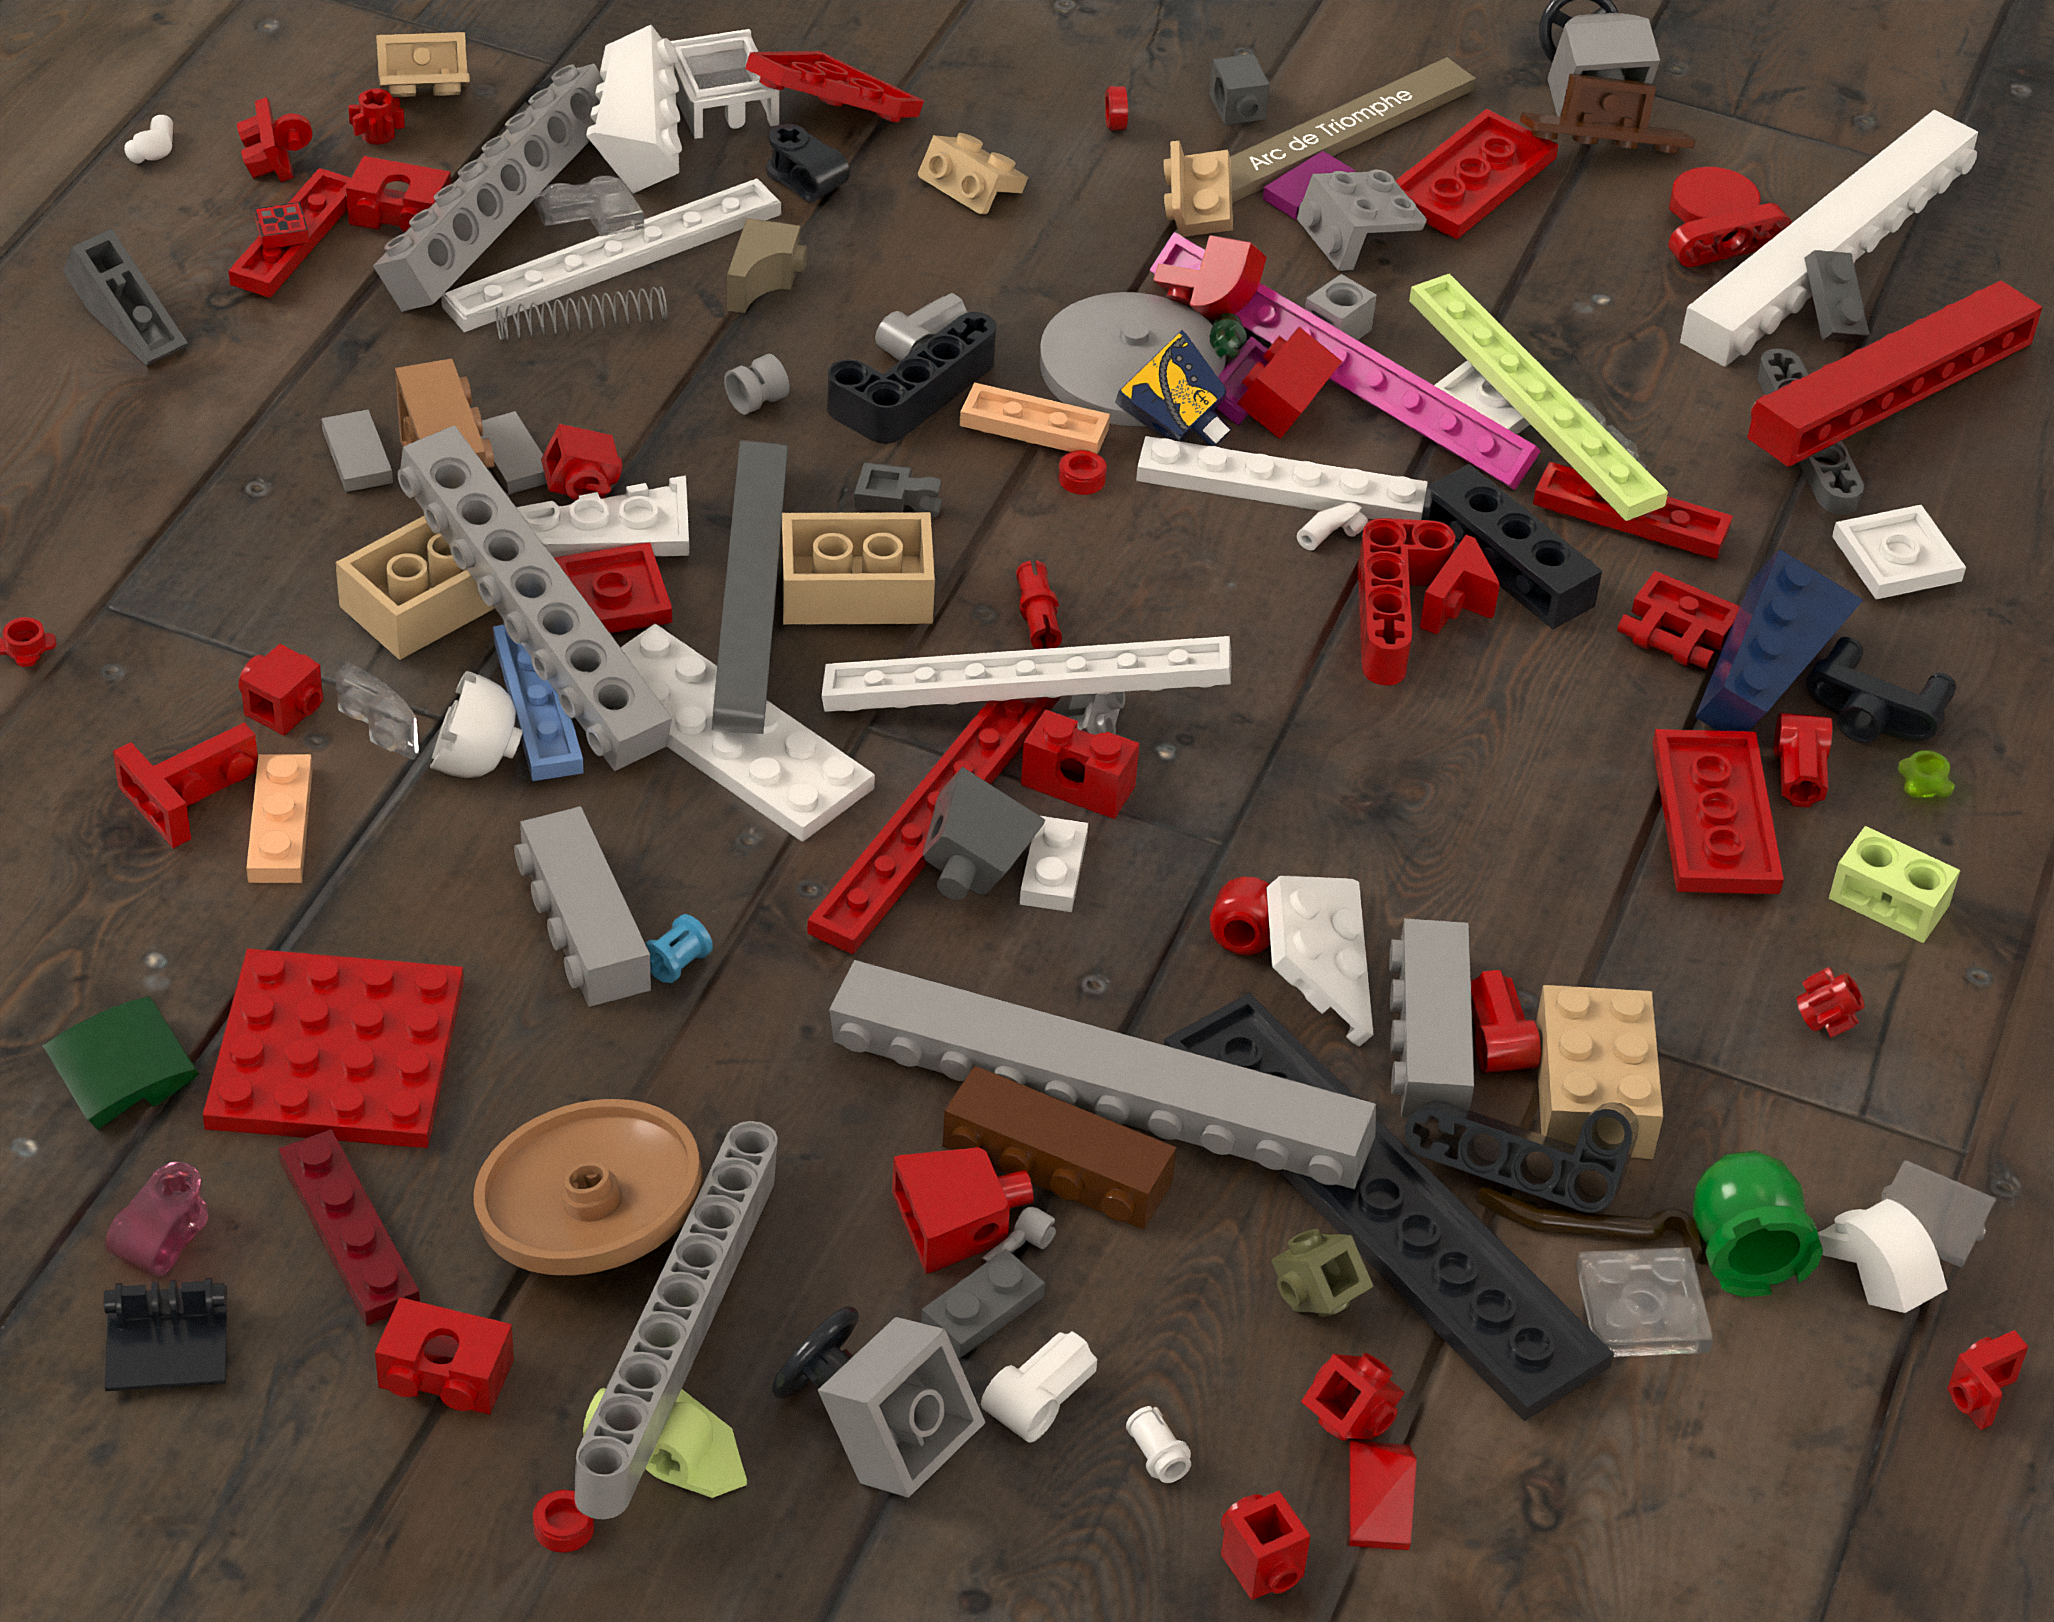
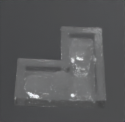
[534,176,645,236]

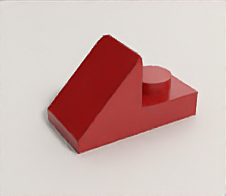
[1420,535,1500,635]

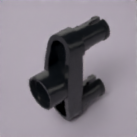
[1807,637,1956,743]

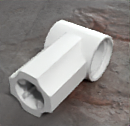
[981,1331,1097,1443]

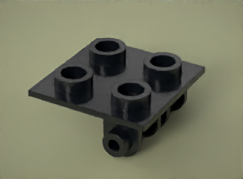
[104,1278,228,1391]

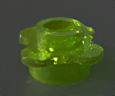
[1898,751,1954,798]

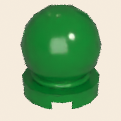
[1693,1150,1823,1297]

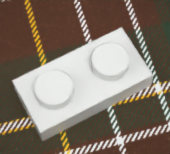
[1020,816,1089,912]

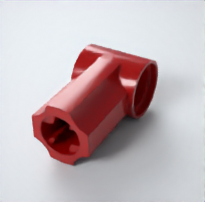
[1773,712,1832,808]
[1470,970,1541,1073]

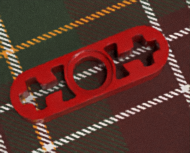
[1668,203,1792,267]

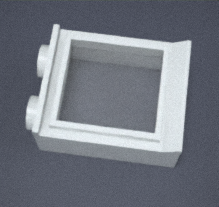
[670,29,779,139]

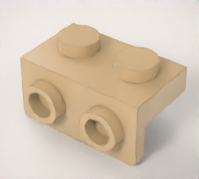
[918,133,1029,214]

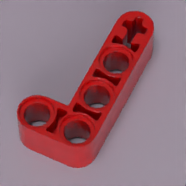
[1358,518,1456,686]

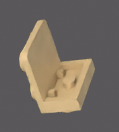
[376,32,470,97]

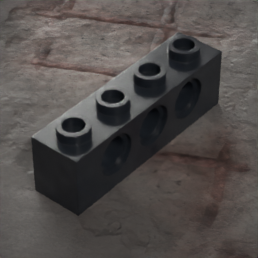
[1421,464,1602,630]

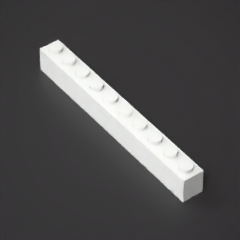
[1680,110,1978,367]

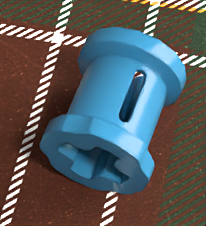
[645,914,713,983]

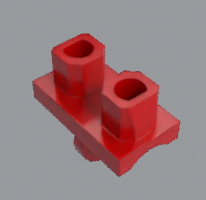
[237,97,313,183]

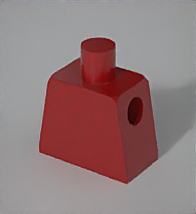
[892,1147,1034,1274]

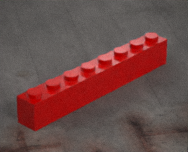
[1747,280,2043,467]

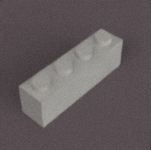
[514,806,651,1007]
[1389,918,1474,1120]

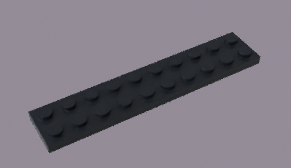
[1164,992,1614,1421]

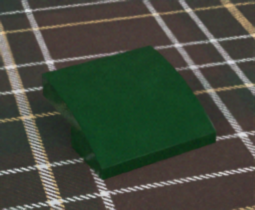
[43,996,200,1130]

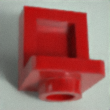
[1947,1330,2029,1430]

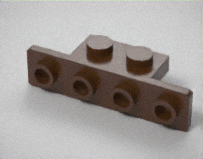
[1520,74,1696,153]

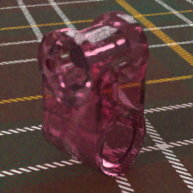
[105,1162,208,1276]

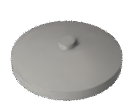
[1040,292,1226,426]

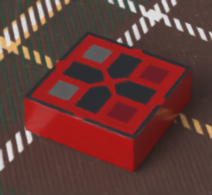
[254,202,309,249]

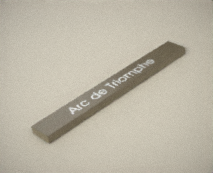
[1230,57,1476,203]

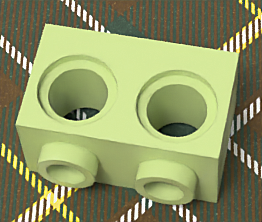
[1829,826,1960,943]

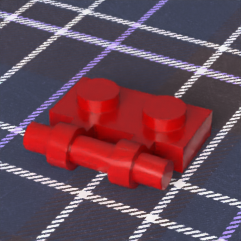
[1617,571,1740,670]

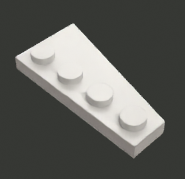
[516,475,689,558]

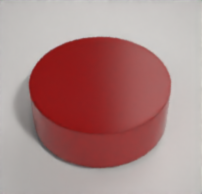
[1105,86,1128,131]
[1058,450,1107,495]
[533,1490,595,1553]

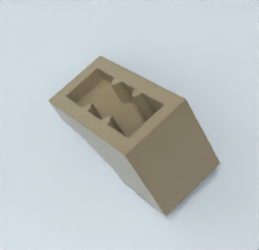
[727,218,807,313]

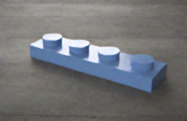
[493,625,584,781]

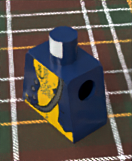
[1115,330,1232,446]

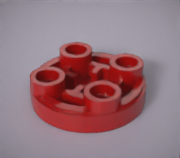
[1669,167,1761,233]

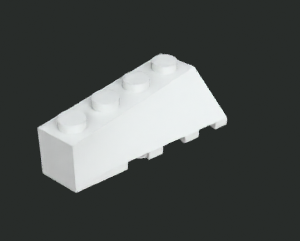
[586,25,682,193]

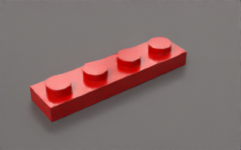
[228,168,351,298]
[1533,461,1733,559]

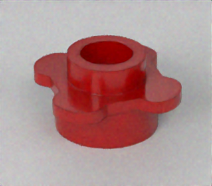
[0,617,57,667]

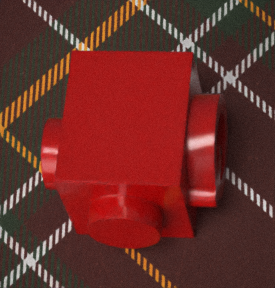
[541,424,622,501]
[238,644,324,736]
[1220,1490,1311,1600]

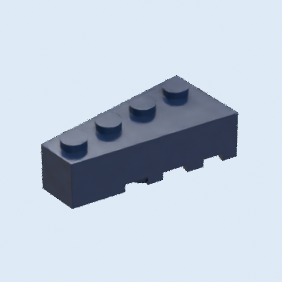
[1695,549,1863,732]

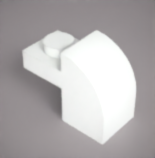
[1818,1199,1948,1313]

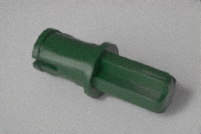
[1209,313,1246,359]

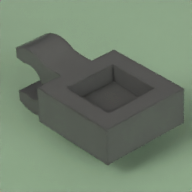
[854,462,942,517]

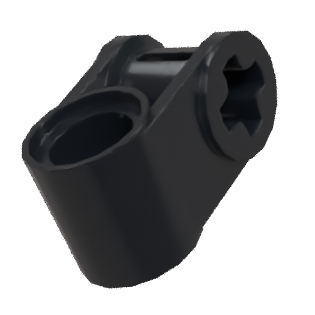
[766,123,850,202]

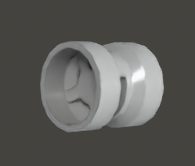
[724,354,790,415]

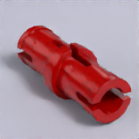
[1016,561,1062,649]

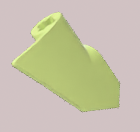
[583,1388,747,1498]

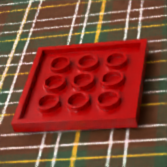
[203,948,464,1148]

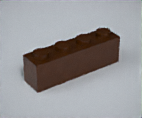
[942,1065,1177,1229]

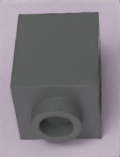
[1209,54,1270,125]

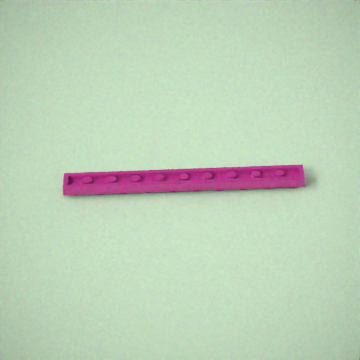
[1150,232,1541,491]

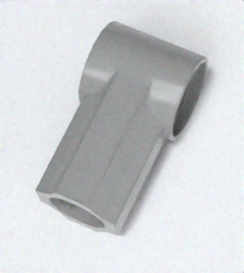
[875,293,968,361]

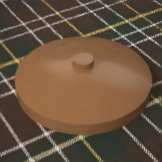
[474,1099,704,1275]

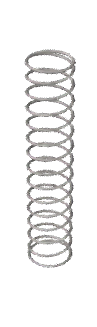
[496,286,667,341]

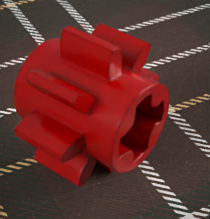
[348,88,405,145]
[1797,967,1865,1038]

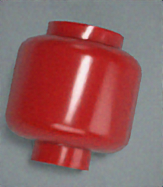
[1209,876,1271,955]

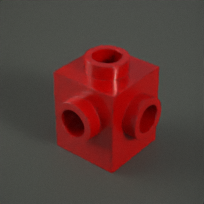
[1301,1353,1405,1441]

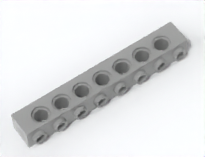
[373,64,604,312]
[398,425,672,771]

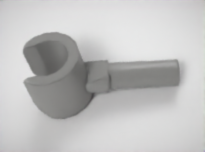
[981,1207,1056,1264]

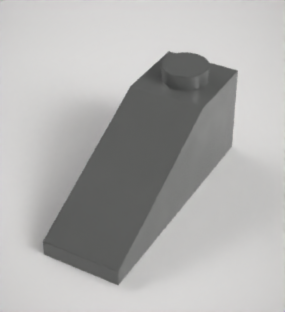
[63,229,188,366]

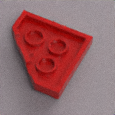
[745,51,924,122]

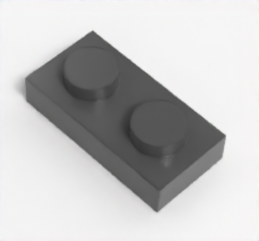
[1804,250,1870,343]
[921,1249,1045,1358]

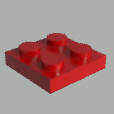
[554,542,673,633]

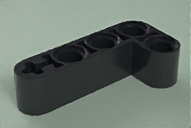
[827,312,996,444]
[1404,1101,1639,1213]

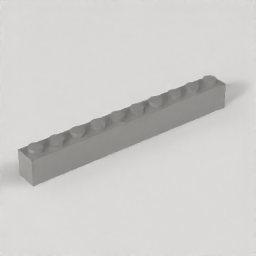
[829,960,1376,1189]

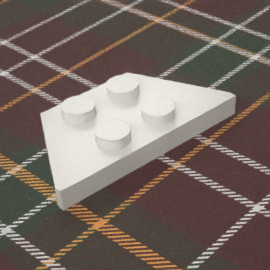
[1267,876,1373,1047]

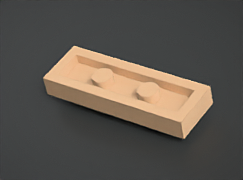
[960,382,1110,454]
[246,754,313,883]

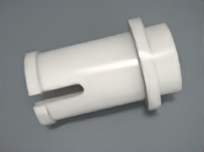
[1126,1406,1191,1483]

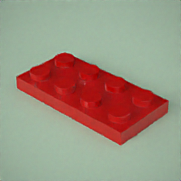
[1395,109,1559,239]
[1652,729,1784,894]

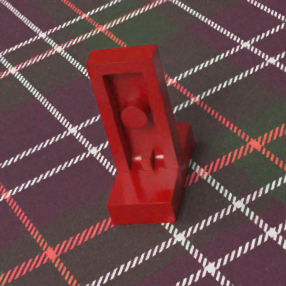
[113,722,258,848]

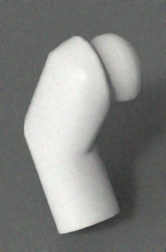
[124,115,173,164]
[1297,502,1368,550]

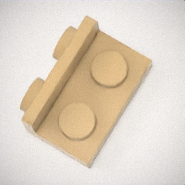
[1164,140,1233,237]

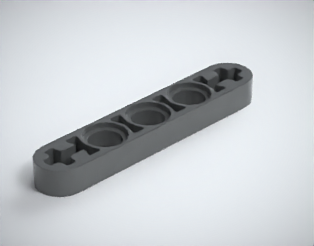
[1757,348,1864,515]

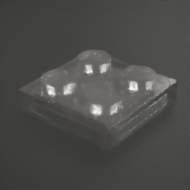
[1576,1247,1713,1357]

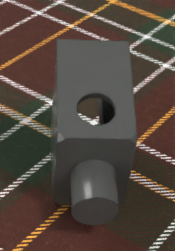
[922,767,1046,900]

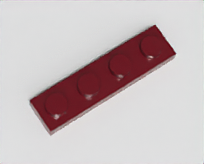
[278,1129,420,1326]

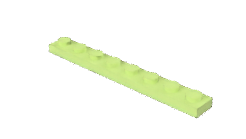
[1409,274,1668,521]

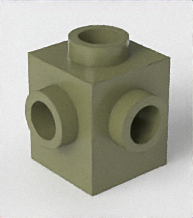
[1271,1229,1373,1317]

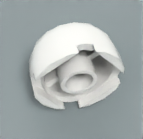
[430,671,523,778]

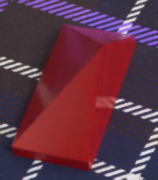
[1349,1440,1417,1550]

